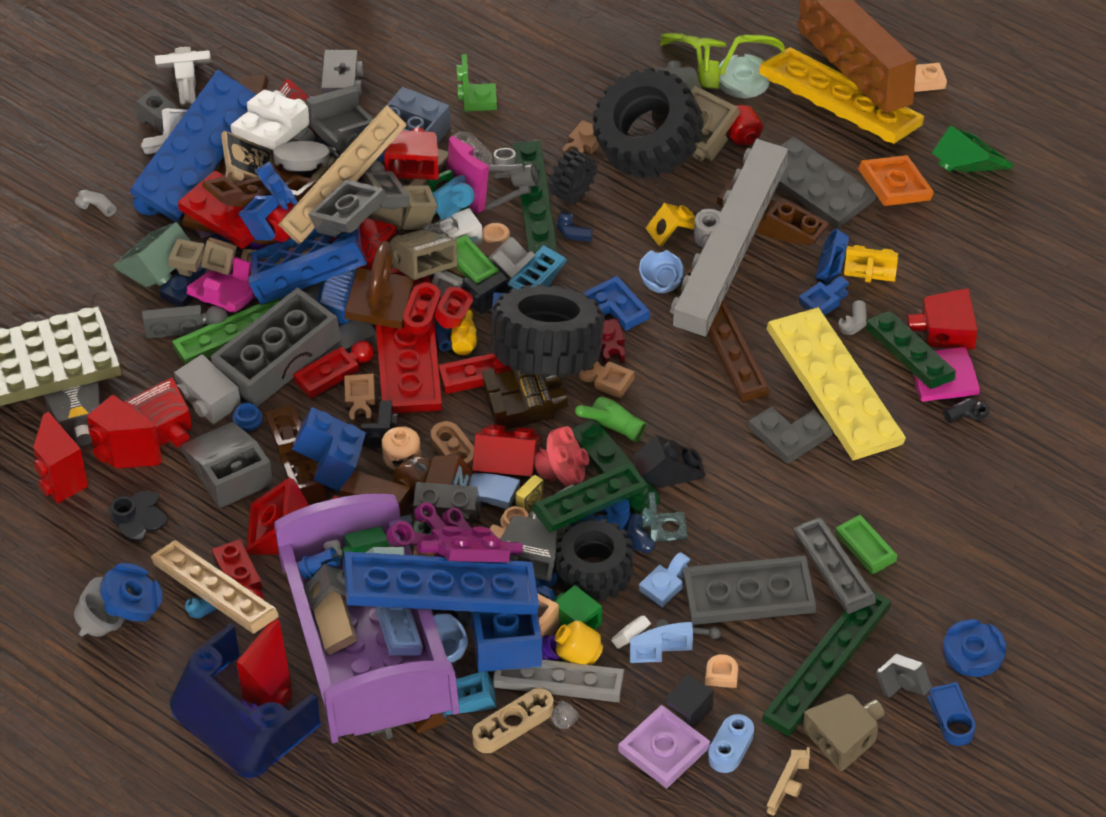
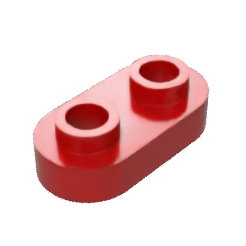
[403,283,440,334]
[434,287,473,329]

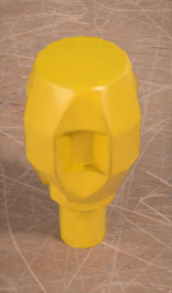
[451,310,477,356]

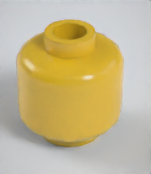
[554,621,603,665]

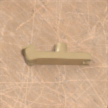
[766,747,810,816]

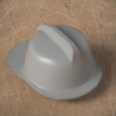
[74,577,125,637]

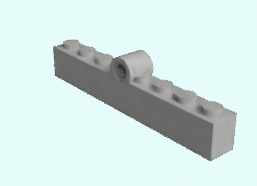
[670,139,788,337]

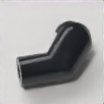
[943,399,990,423]

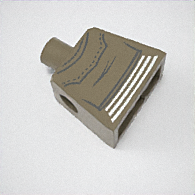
[390,230,457,280]

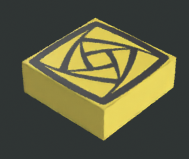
[516,475,543,514]

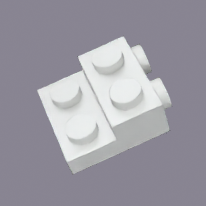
[231,90,309,150]

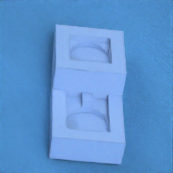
[469,473,520,509]
[630,622,693,663]

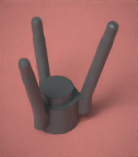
[485,163,539,210]

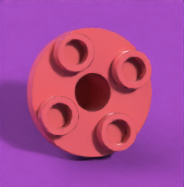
[534,426,589,487]

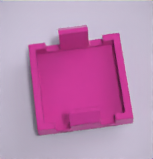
[187,257,256,313]

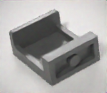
[306,85,373,155]

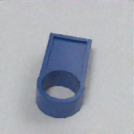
[815,229,849,286]
[927,682,976,746]

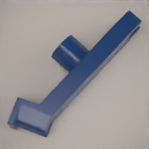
[254,162,298,210]

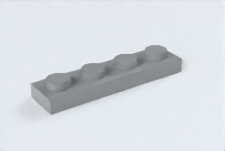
[493,659,624,703]

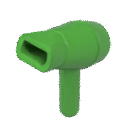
[575,396,647,443]

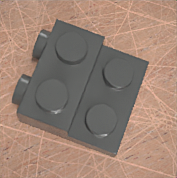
[308,179,388,237]
[413,482,482,522]

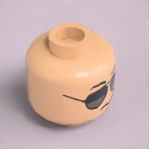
[382,427,421,470]

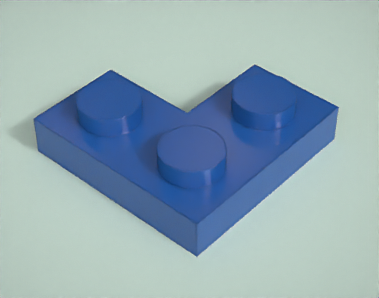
[583,276,650,331]

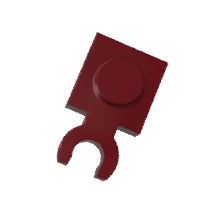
[601,318,625,365]

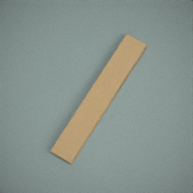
[278,105,407,244]
[151,540,279,634]

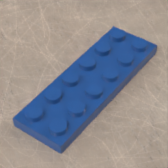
[130,70,257,222]
[343,552,539,615]

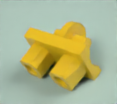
[844,245,899,283]

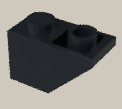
[632,435,706,488]

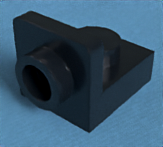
[462,272,508,314]

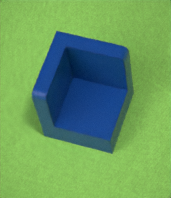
[238,195,279,240]

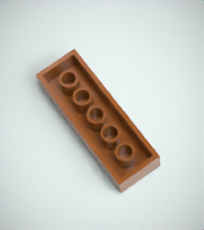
[798,0,917,114]

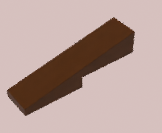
[265,405,326,505]

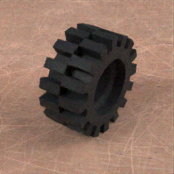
[548,149,597,204]

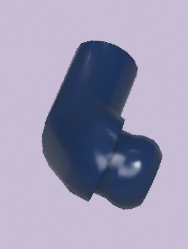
[556,212,593,242]
[434,321,452,352]
[626,514,655,554]

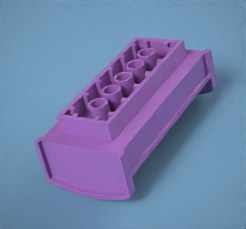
[274,494,459,743]

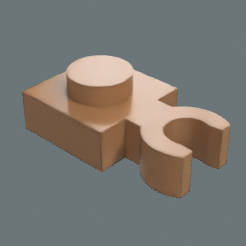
[563,120,599,154]
[579,361,634,399]
[344,374,376,425]

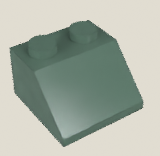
[113,222,191,287]

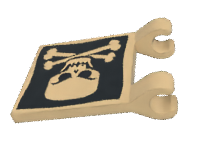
[221,131,273,183]

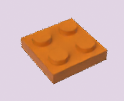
[858,155,934,206]

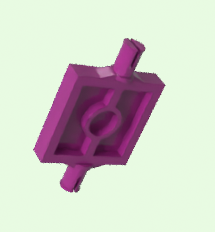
[417,526,523,562]

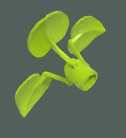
[660,33,785,89]

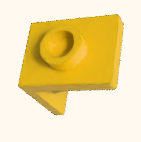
[646,203,695,246]

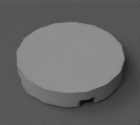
[273,141,330,171]

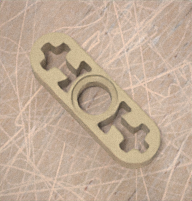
[472,688,554,753]

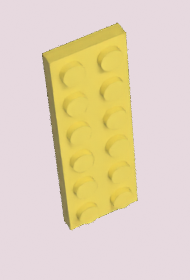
[766,307,906,461]

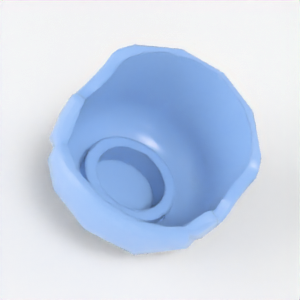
[639,250,685,293]
[433,613,468,663]

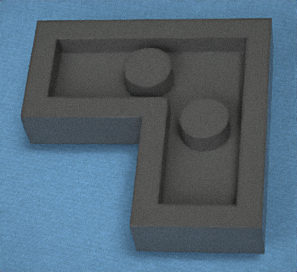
[749,406,833,464]

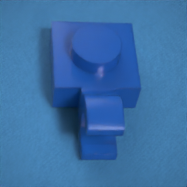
[799,276,849,316]

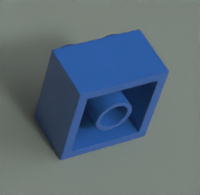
[471,611,542,672]

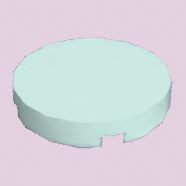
[718,54,770,98]

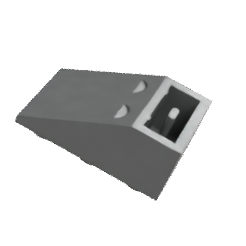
[179,422,273,509]

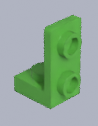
[457,54,497,112]

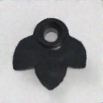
[109,491,168,541]

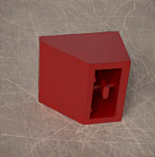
[472,425,542,477]

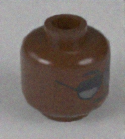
[392,455,432,500]

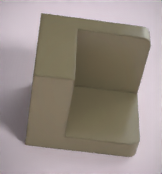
[401,185,437,230]

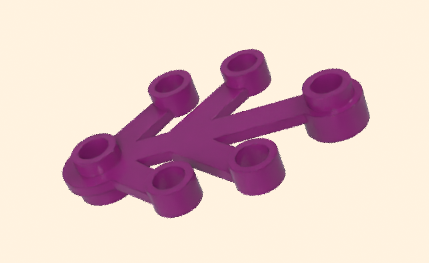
[386,502,472,557]

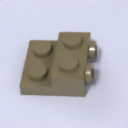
[691,86,741,161]

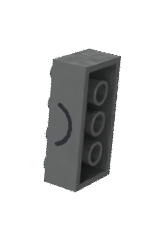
[211,287,342,407]

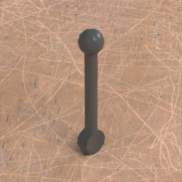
[656,619,721,639]

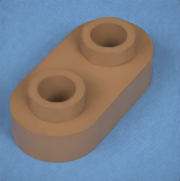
[431,421,474,468]

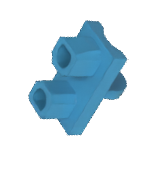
[432,175,475,220]

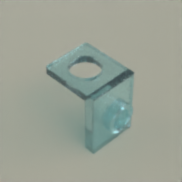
[643,492,687,541]

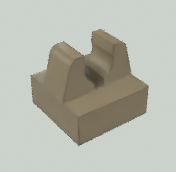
[201,237,237,275]
[168,239,205,277]

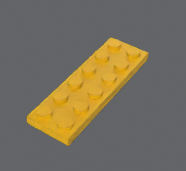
[759,47,925,144]

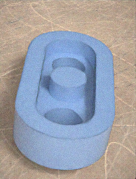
[708,714,754,773]

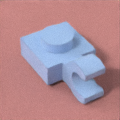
[639,552,690,608]

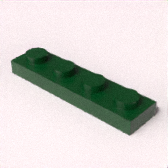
[866,311,956,389]
[572,419,660,514]
[532,462,648,533]

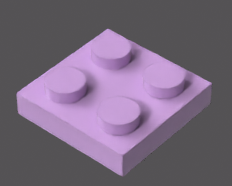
[618,705,710,789]

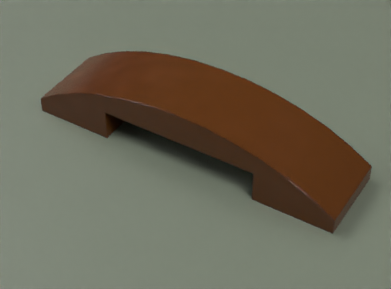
[202,163,306,207]

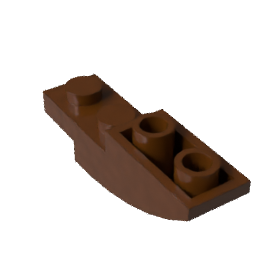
[717,179,829,244]

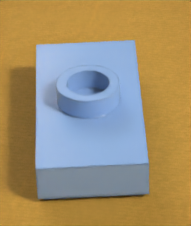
[376,607,423,656]

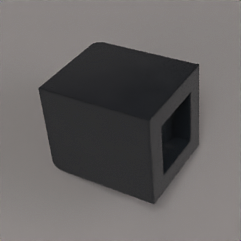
[666,674,714,729]

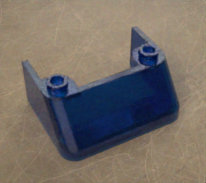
[170,623,321,778]

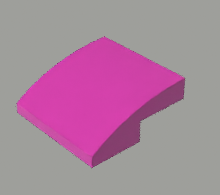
[445,136,489,214]
[913,347,980,402]

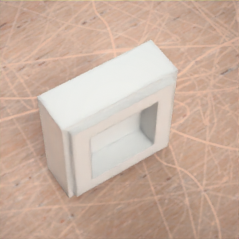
[611,615,651,649]

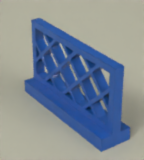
[248,226,367,305]

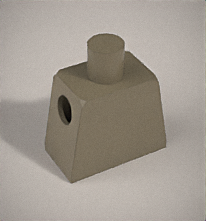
[803,694,885,772]

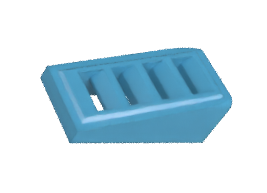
[507,245,567,290]
[446,671,497,715]

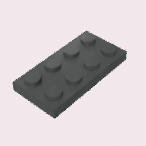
[777,136,876,229]
[683,556,816,625]

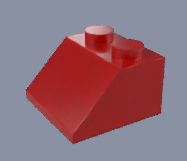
[87,395,162,469]
[33,412,88,504]

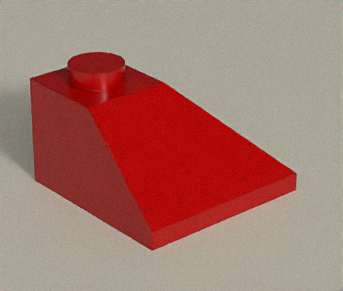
[246,477,309,555]
[237,618,292,715]

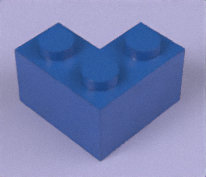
[292,407,366,492]

